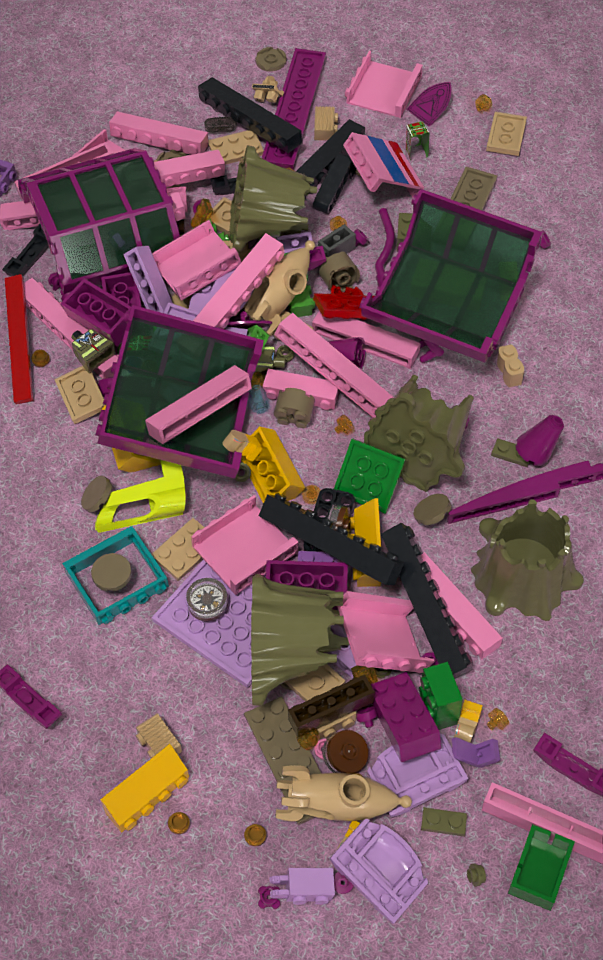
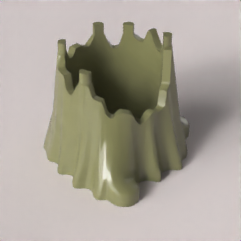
[229,145,317,253]
[364,375,474,492]
[471,500,584,621]
[251,574,349,706]

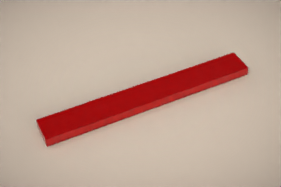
[4,274,33,404]

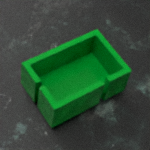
[419,662,463,730]
[508,824,575,911]

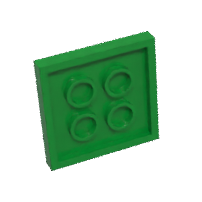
[334,438,406,513]

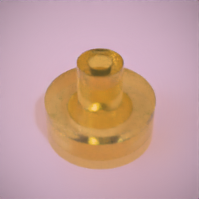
[475,94,492,112]
[330,216,347,231]
[251,372,265,391]
[334,414,354,434]
[302,485,321,504]
[487,708,509,730]
[296,729,319,750]

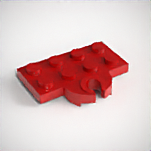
[313,285,392,320]

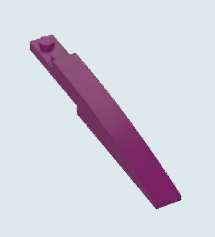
[447,460,603,524]

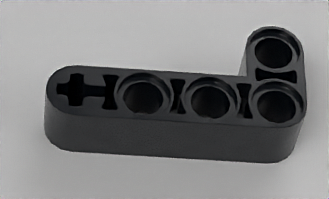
[312,152,357,215]
[304,488,355,552]

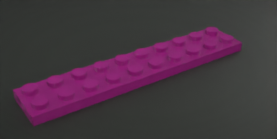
[262,48,326,170]

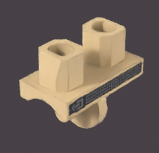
[252,76,284,103]

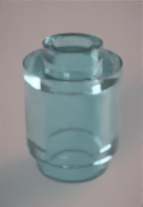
[248,385,269,414]

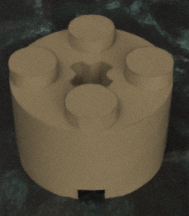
[319,252,360,292]
[274,388,315,428]

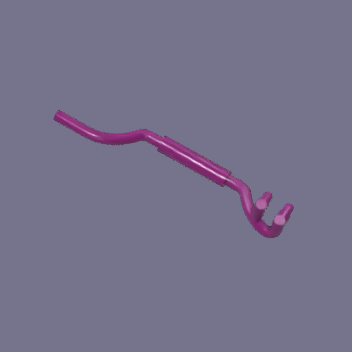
[375,208,444,363]

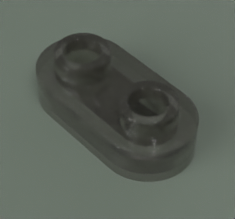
[204,117,237,133]

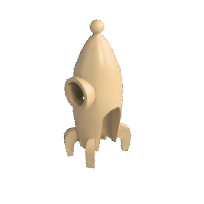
[233,240,315,337]
[275,765,412,821]

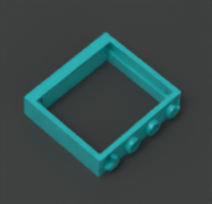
[62,526,169,625]

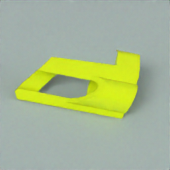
[95,460,186,533]

